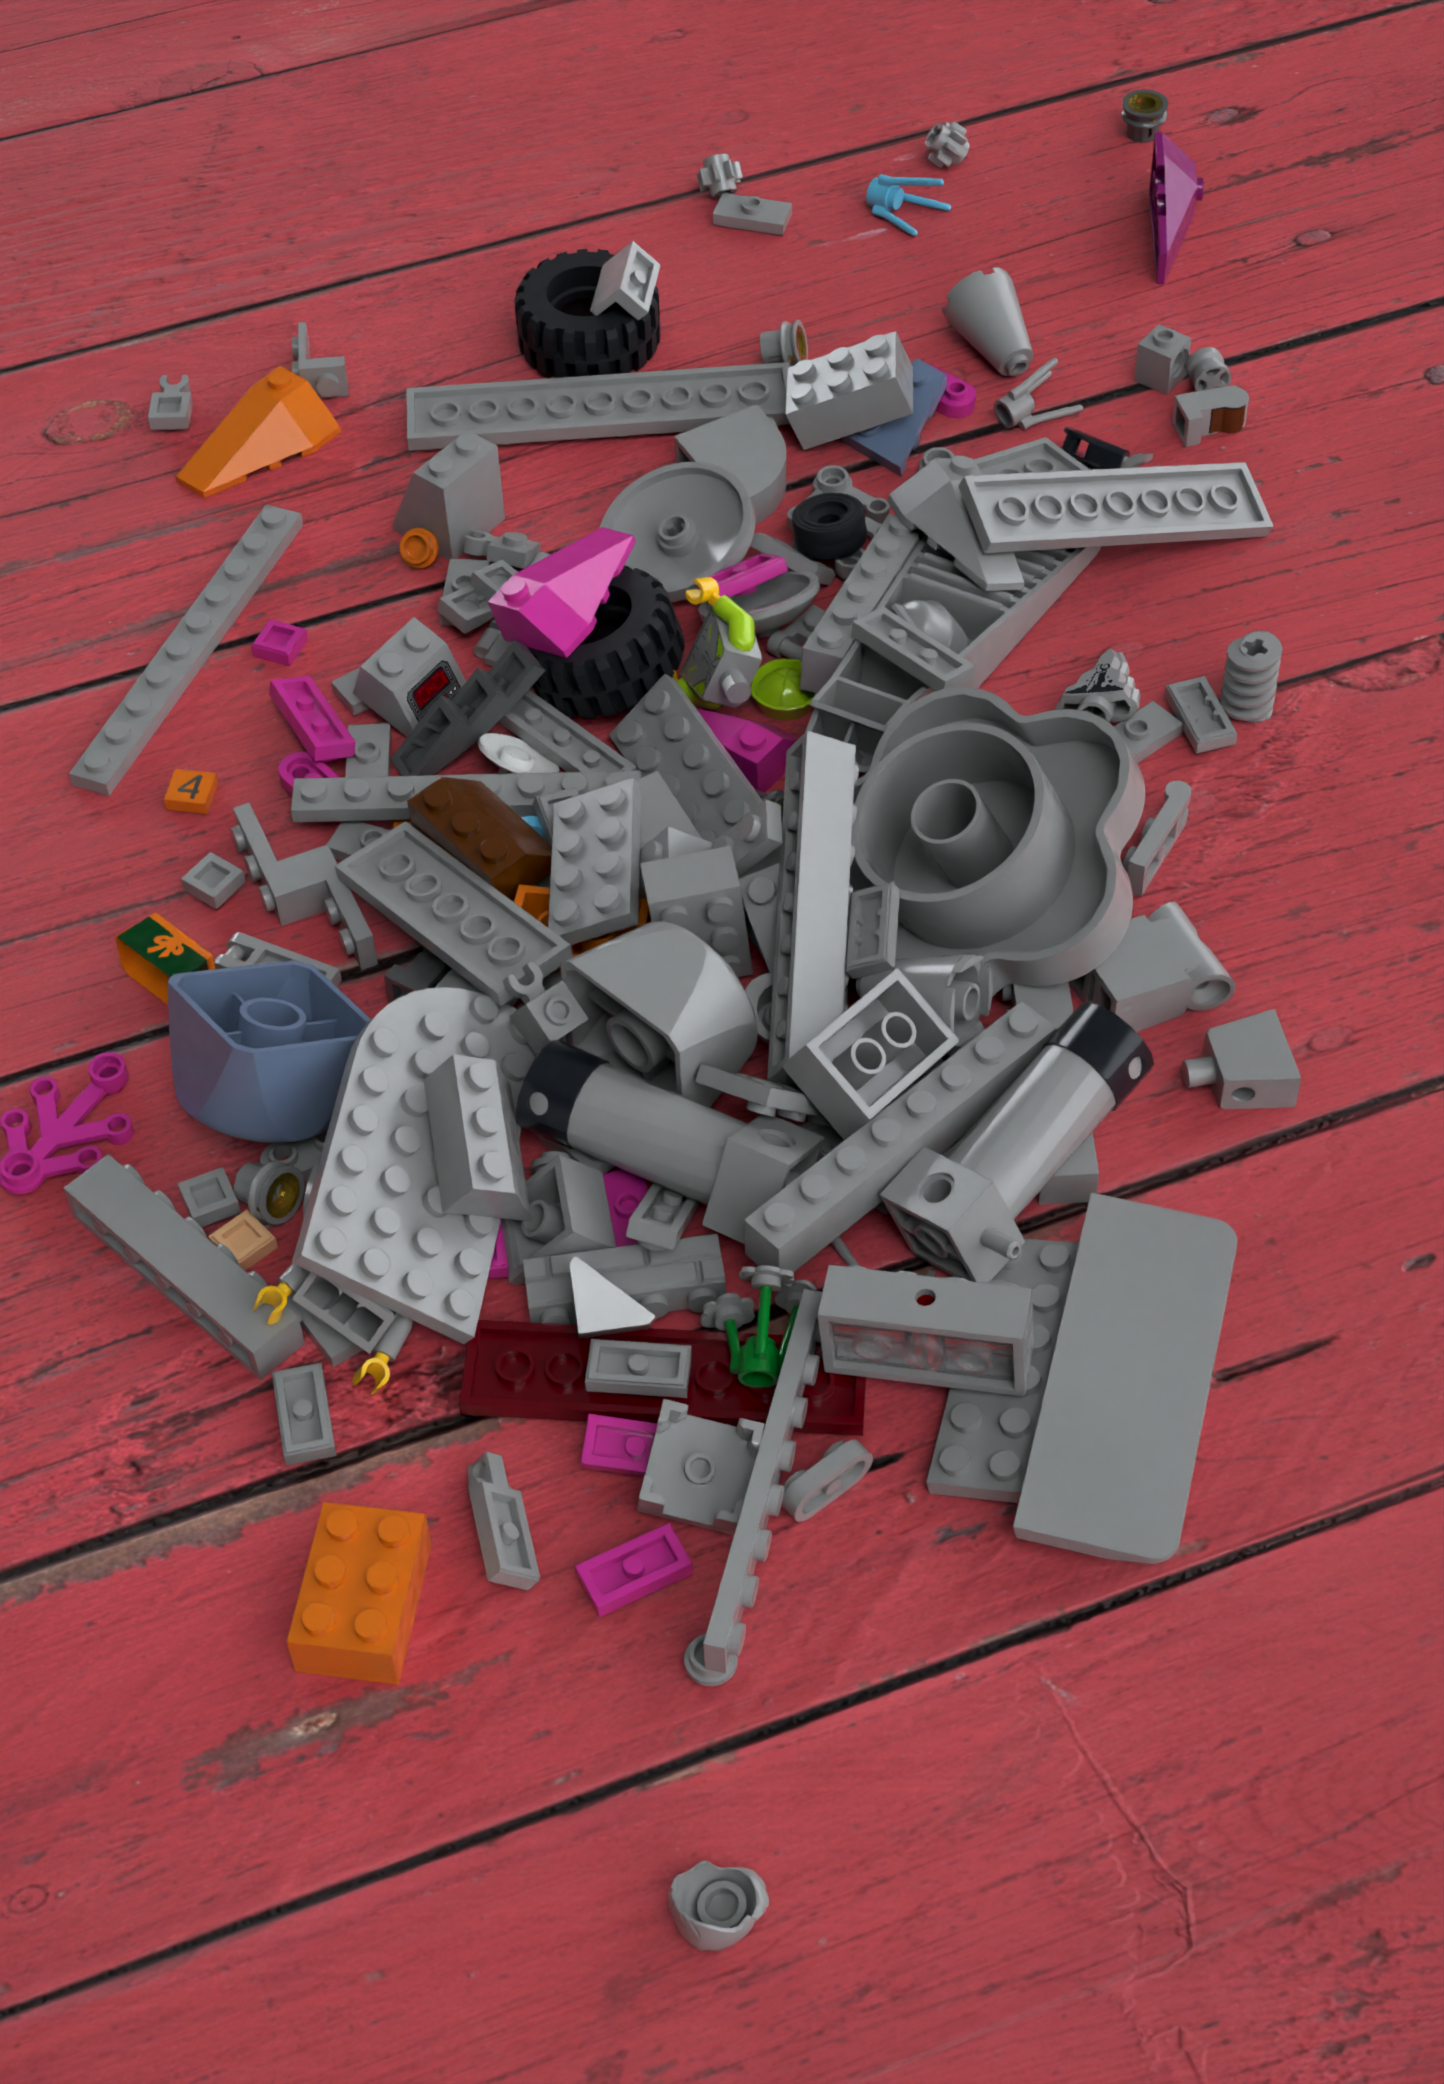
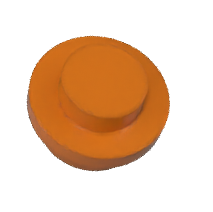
[399,528,439,569]

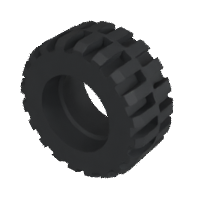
[514,249,661,378]
[528,565,685,720]

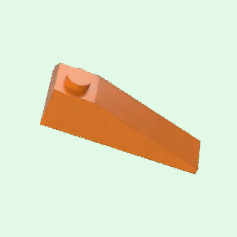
[176,366,341,498]

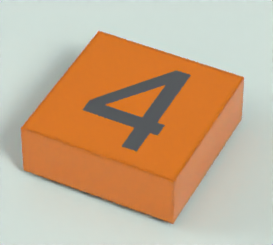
[163,769,218,814]

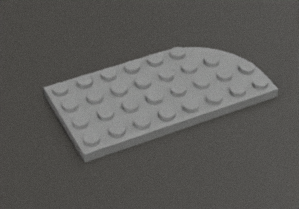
[292,987,538,1344]

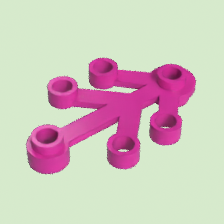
[0,1052,134,1195]

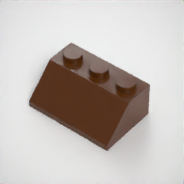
[407,777,552,901]

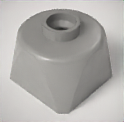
[560,921,758,1107]

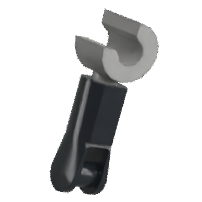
[1059,427,1154,469]

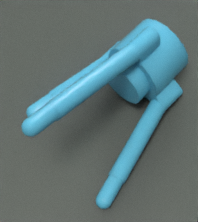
[866,174,951,237]

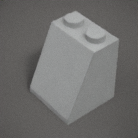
[393,430,505,561]

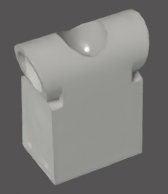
[1069,902,1236,1032]

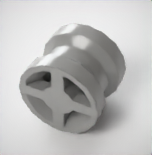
[1185,347,1232,391]

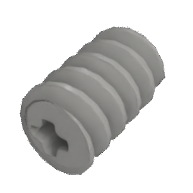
[1220,631,1283,723]

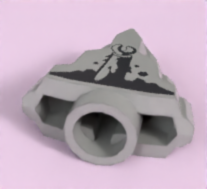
[1055,648,1141,723]

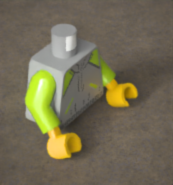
[673,577,762,710]

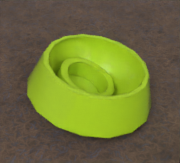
[750,658,817,721]

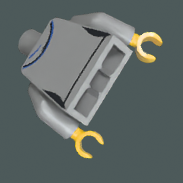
[253,1263,413,1395]

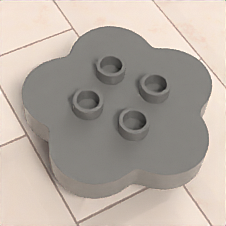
[847,687,1145,997]

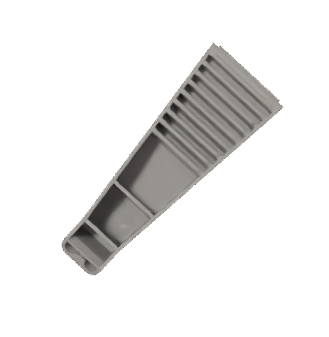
[805,534,1101,776]

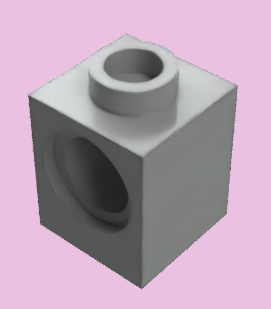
[1134,324,1191,395]

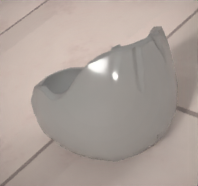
[668,1860,769,1951]

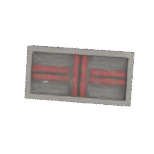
[817,1265,1034,1397]

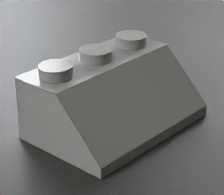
[424,1054,531,1221]

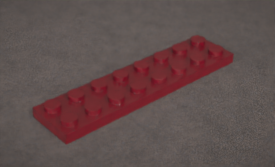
[459,1320,866,1436]

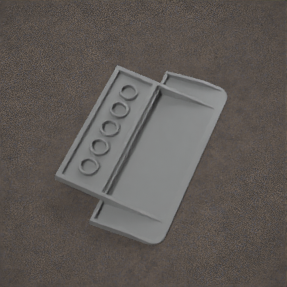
[926,1192,1238,1564]

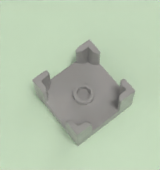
[636,1399,765,1535]

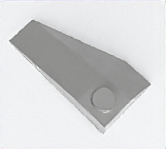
[888,455,1025,591]

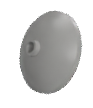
[698,571,820,637]

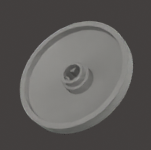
[599,461,756,602]

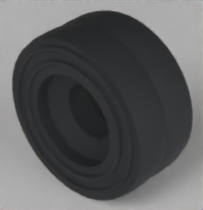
[792,493,867,560]

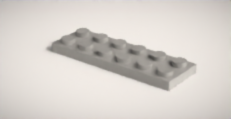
[335,821,573,1007]

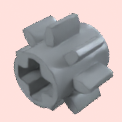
[925,121,970,168]
[696,153,743,198]

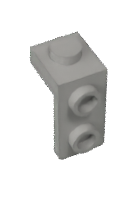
[292,322,349,398]

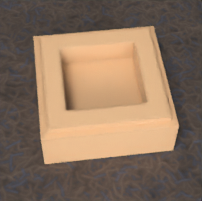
[208,1209,278,1271]

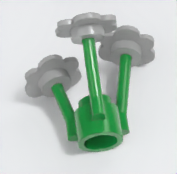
[700,1265,821,1388]

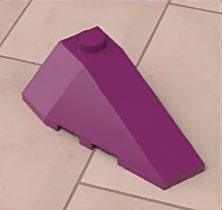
[1149,132,1203,284]

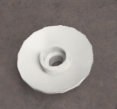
[478,733,559,774]

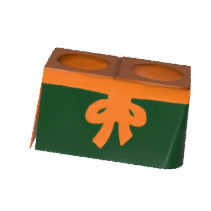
[115,912,216,1005]

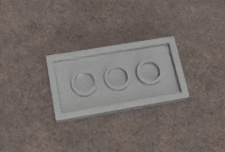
[548,777,642,945]

